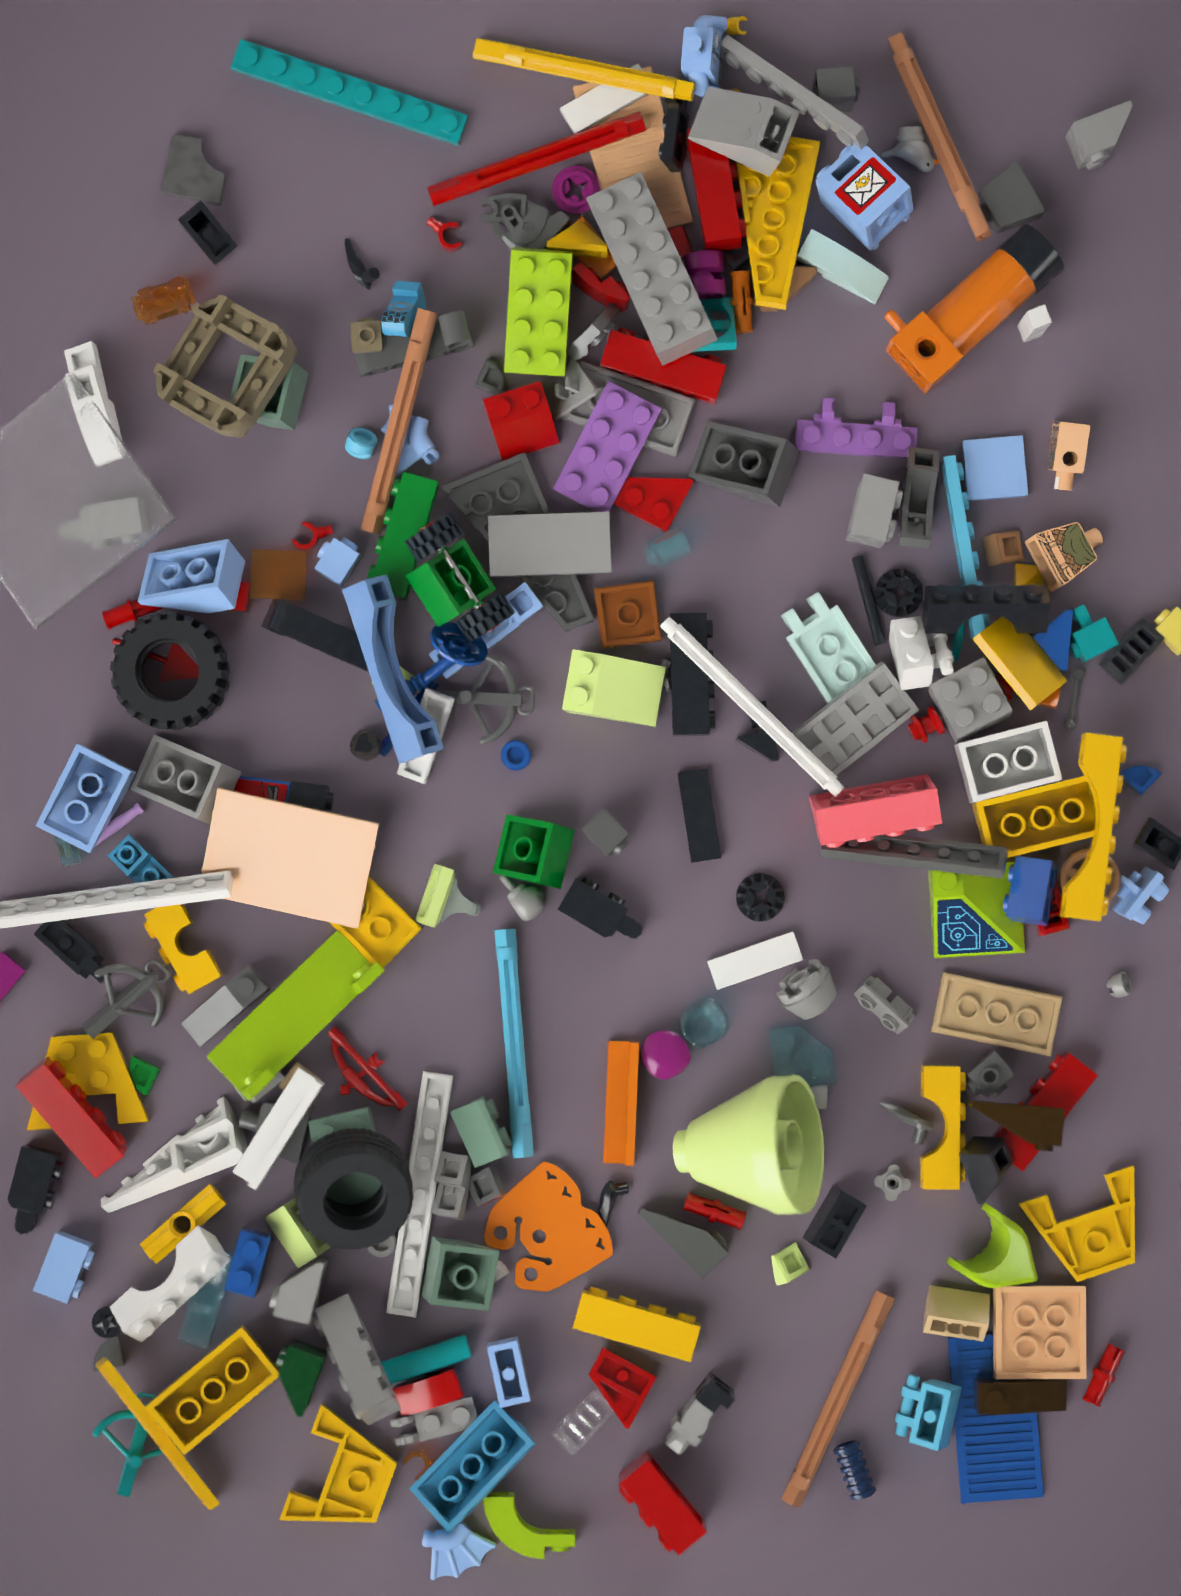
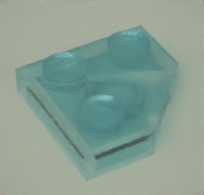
[768,1026,837,1086]

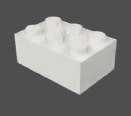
[954,721,1063,804]

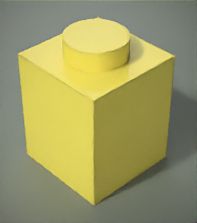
[1154,607,1181,656]

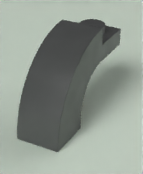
[898,447,940,549]

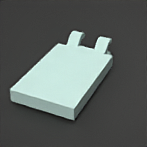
[781,592,876,704]

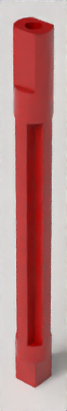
[427,111,647,206]

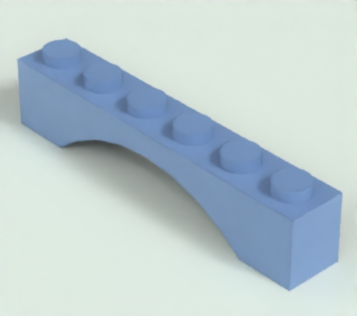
[342,575,444,764]

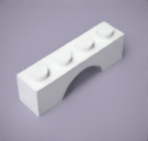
[110,1226,230,1342]

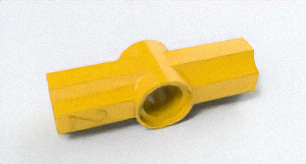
[140,1183,227,1264]

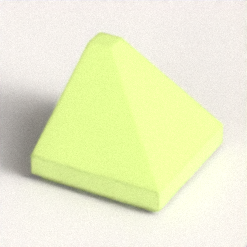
[771,1242,810,1286]

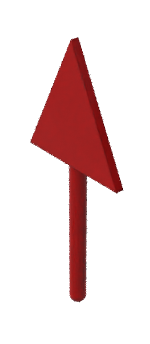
[112,638,199,682]

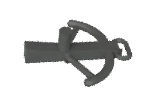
[435,654,535,744]
[82,959,171,1039]

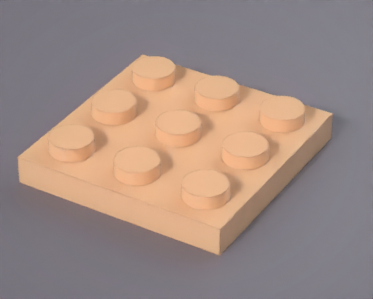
[993,1285,1086,1379]

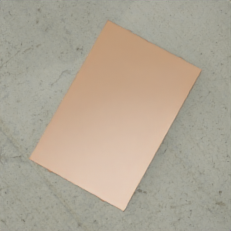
[201,788,379,929]

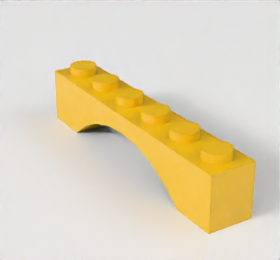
[1060,733,1127,921]

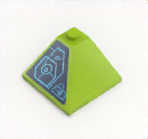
[928,862,1025,958]

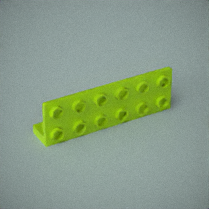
[207,931,385,1101]

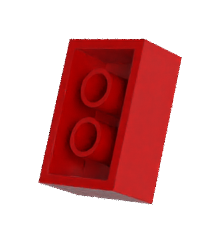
[618,1450,707,1556]

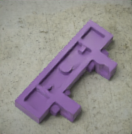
[795,398,918,459]

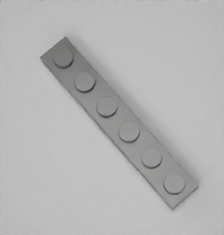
[720,35,869,150]

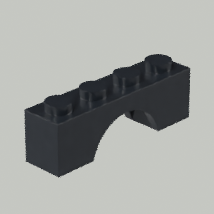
[922,584,1051,634]

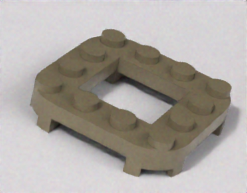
[153,295,297,438]

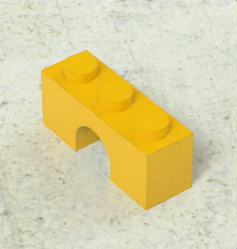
[143,904,224,994]

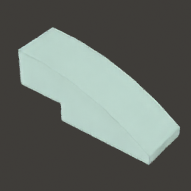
[796,229,889,304]

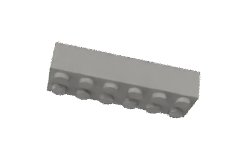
[586,172,718,366]

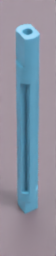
[494,928,534,1158]

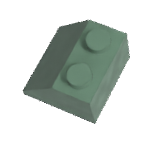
[229,354,309,431]
[421,1236,499,1311]

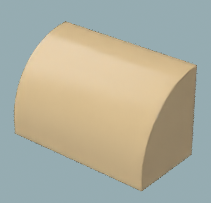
[923,1285,990,1342]

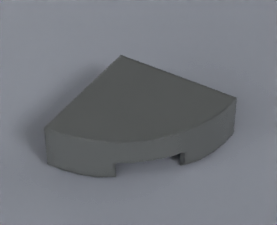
[475,358,505,395]
[93,1335,125,1372]

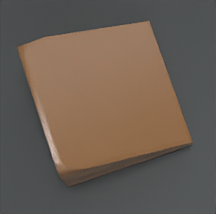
[982,531,1024,567]

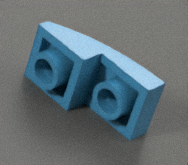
[108,834,175,883]

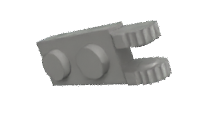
[390,1395,478,1446]

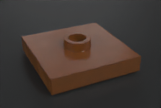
[594,580,662,649]

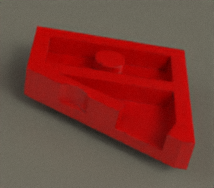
[613,477,694,533]
[588,1347,657,1430]

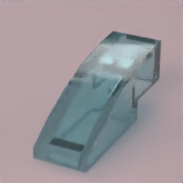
[178,1254,233,1351]

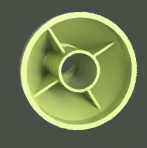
[673,1075,824,1215]

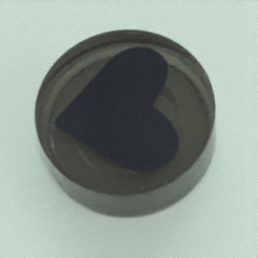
[350,729,382,762]

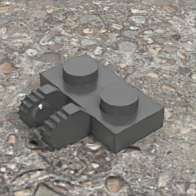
[567,302,620,361]

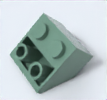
[450,1095,512,1168]

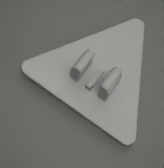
[552,358,597,421]

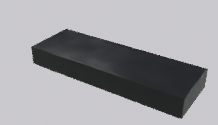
[677,768,721,863]

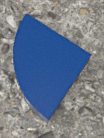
[1119,765,1162,796]

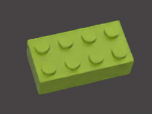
[504,247,573,377]

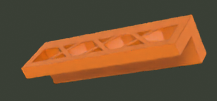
[603,1040,639,1166]

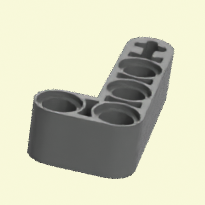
[354,310,473,377]

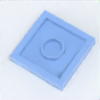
[961,435,1028,502]

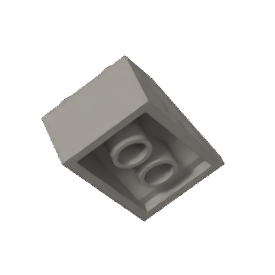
[130,734,241,825]

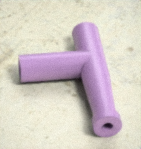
[95,802,144,847]

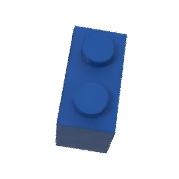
[1003,856,1058,926]
[224,1227,274,1298]

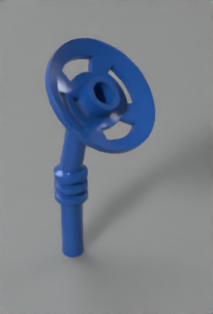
[374,622,488,711]

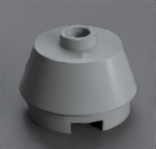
[775,959,837,1020]

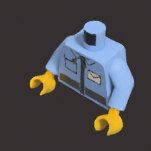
[681,15,747,97]

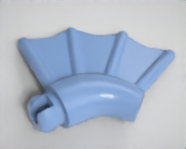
[381,404,439,476]
[422,1521,496,1580]

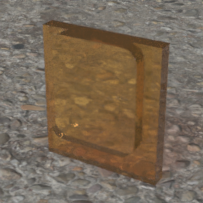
[250,549,307,600]

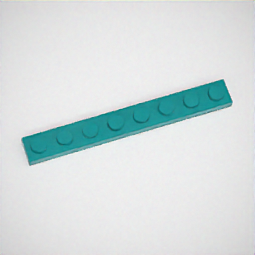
[231,39,468,146]

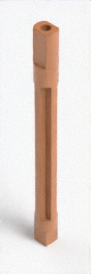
[888,32,991,242]
[361,308,438,534]
[781,1290,895,1508]

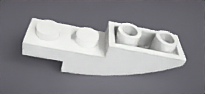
[64,341,126,467]

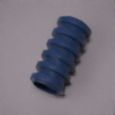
[833,1440,876,1501]

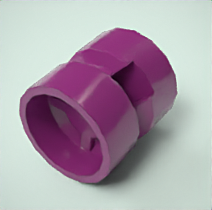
[685,250,726,299]

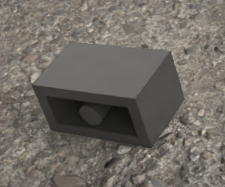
[813,66,860,112]
[581,808,629,857]

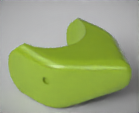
[946,1203,1038,1288]

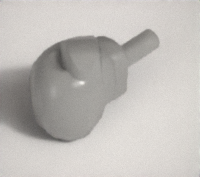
[500,876,545,921]

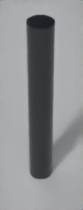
[851,555,886,646]

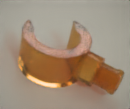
[402,1450,436,1480]

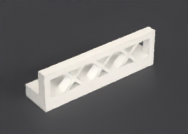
[232,1067,325,1190]

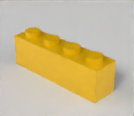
[573,1287,701,1362]

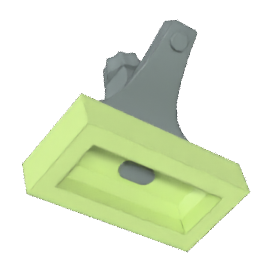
[415,863,481,928]

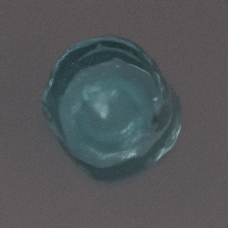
[679,998,729,1048]

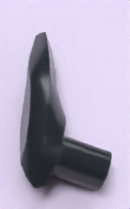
[345,239,380,290]
[598,1180,629,1228]

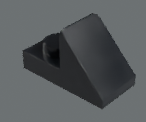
[178,200,238,265]
[735,700,779,762]
[1132,817,1181,870]

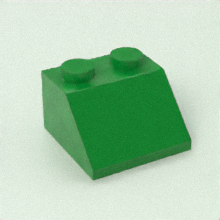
[492,814,575,889]

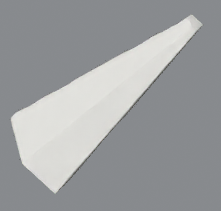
[101,1097,248,1213]

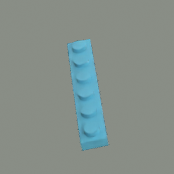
[940,455,990,639]

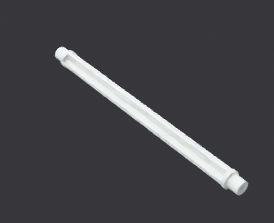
[660,617,844,797]

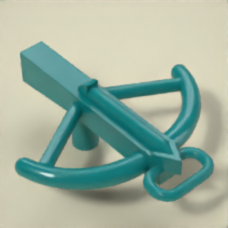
[93,1392,182,1498]

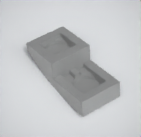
[431,1151,471,1221]

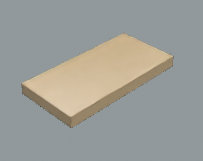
[931,972,1063,1057]

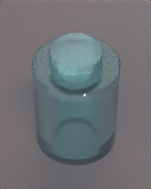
[643,526,692,569]

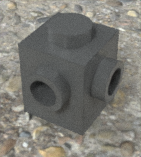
[965,1050,1015,1098]

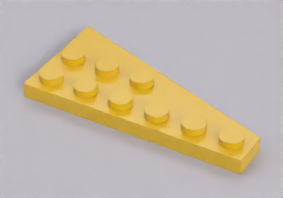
[736,136,820,310]

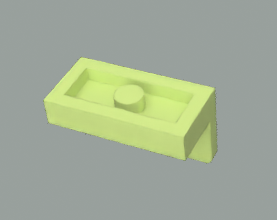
[265,1197,331,1268]

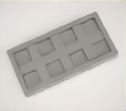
[791,661,919,776]

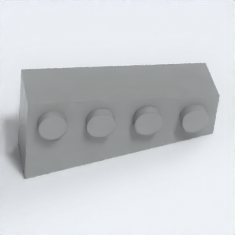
[314,1293,402,1425]

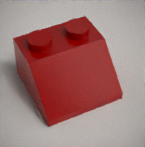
[483,381,560,461]

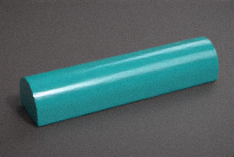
[381,1334,473,1384]

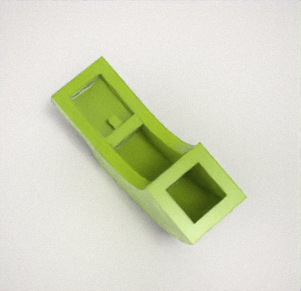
[483,1492,576,1559]

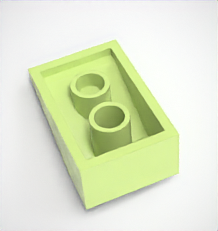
[562,649,666,727]

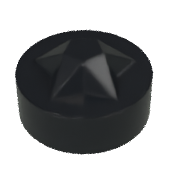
[92,1306,121,1338]

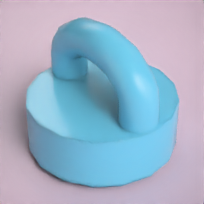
[345,428,377,459]

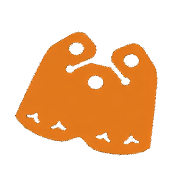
[484,1161,613,1291]

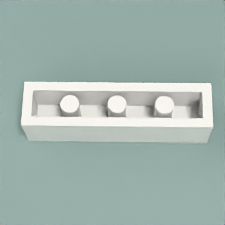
[1017,304,1052,343]

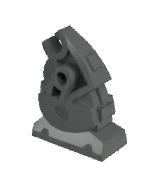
[481,193,570,250]

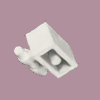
[889,616,954,690]

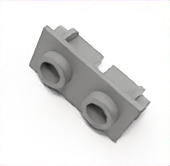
[853,975,916,1035]

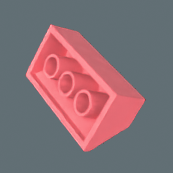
[809,774,942,848]

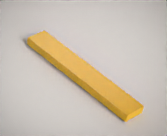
[95,1357,220,1510]

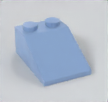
[138,539,245,613]
[36,744,137,853]

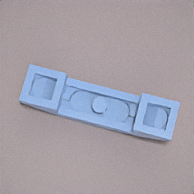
[429,582,544,679]

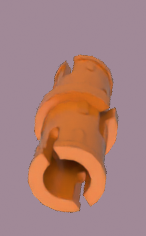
[730,271,754,334]

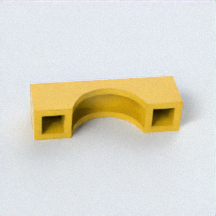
[920,1065,966,1190]

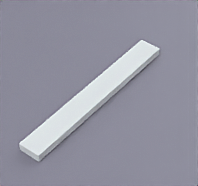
[0,870,233,929]
[386,1071,454,1318]

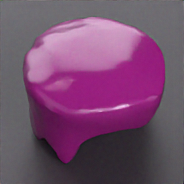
[641,1030,691,1080]

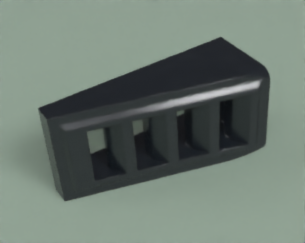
[1098,618,1165,685]

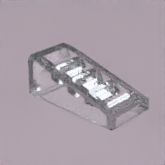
[550,1387,614,1454]

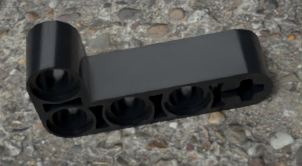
[261,598,369,672]

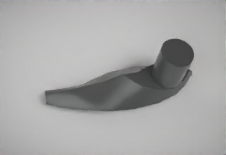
[880,1102,934,1144]

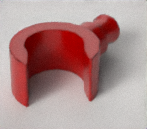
[426,216,463,252]
[291,522,334,551]

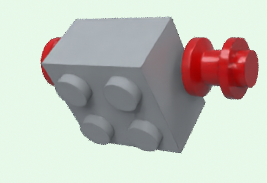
[907,657,1014,744]

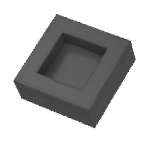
[469,1166,507,1207]

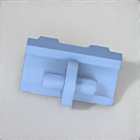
[1112,866,1169,924]

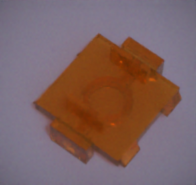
[131,276,196,325]

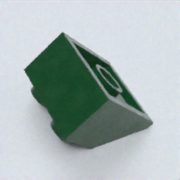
[276,1339,327,1417]

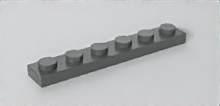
[821,834,1008,879]

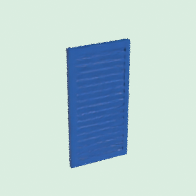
[948,1334,1044,1504]

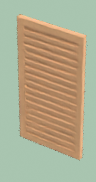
[573,66,693,229]

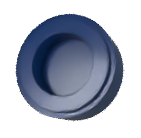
[501,740,531,771]

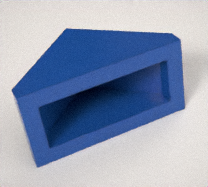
[1032,609,1073,673]

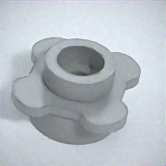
[874,1164,911,1201]

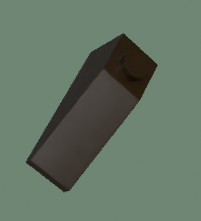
[968,1100,1065,1151]
[974,1378,1066,1415]

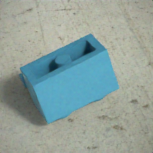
[895,1374,962,1451]

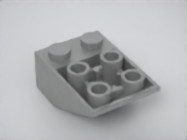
[687,86,800,177]

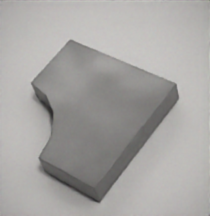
[160,133,226,206]

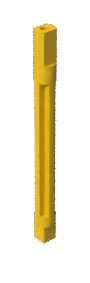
[473,38,695,101]

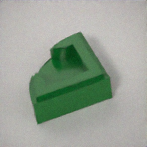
[129,1055,161,1096]

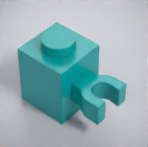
[1069,604,1119,663]

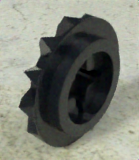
[875,569,923,617]
[736,873,785,922]

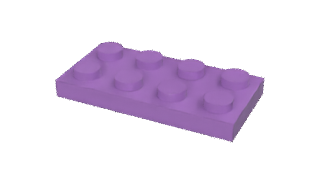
[553,381,662,512]

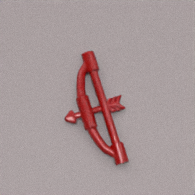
[327,1026,408,1112]

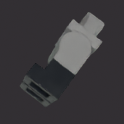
[666,1372,735,1456]

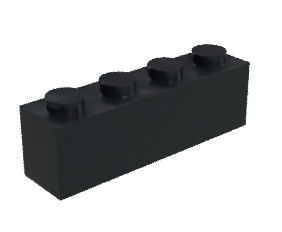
[669,613,715,737]

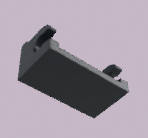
[802,1185,867,1258]

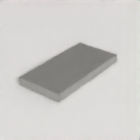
[562,361,695,457]
[488,512,611,577]

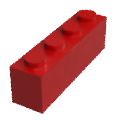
[687,129,746,251]
[600,328,727,405]
[992,1052,1098,1172]
[16,1056,127,1179]

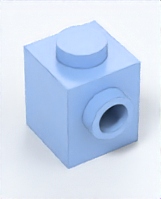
[315,537,361,587]

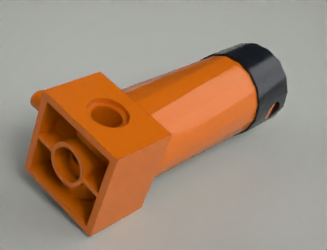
[884,224,1064,394]

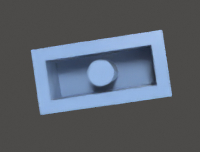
[33,1231,95,1304]
[487,1336,531,1408]

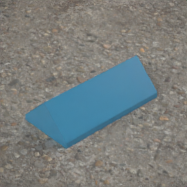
[409,1400,536,1533]

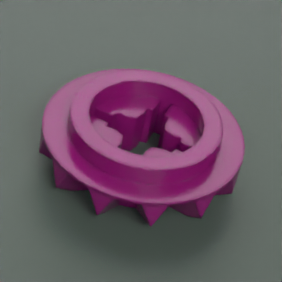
[552,166,600,215]

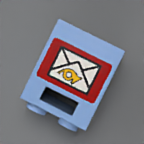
[815,144,914,251]

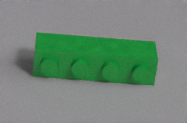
[367,472,440,601]

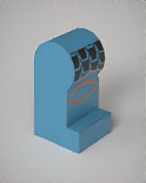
[382,281,427,337]

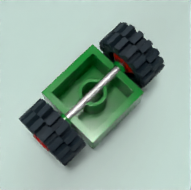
[404,512,515,642]

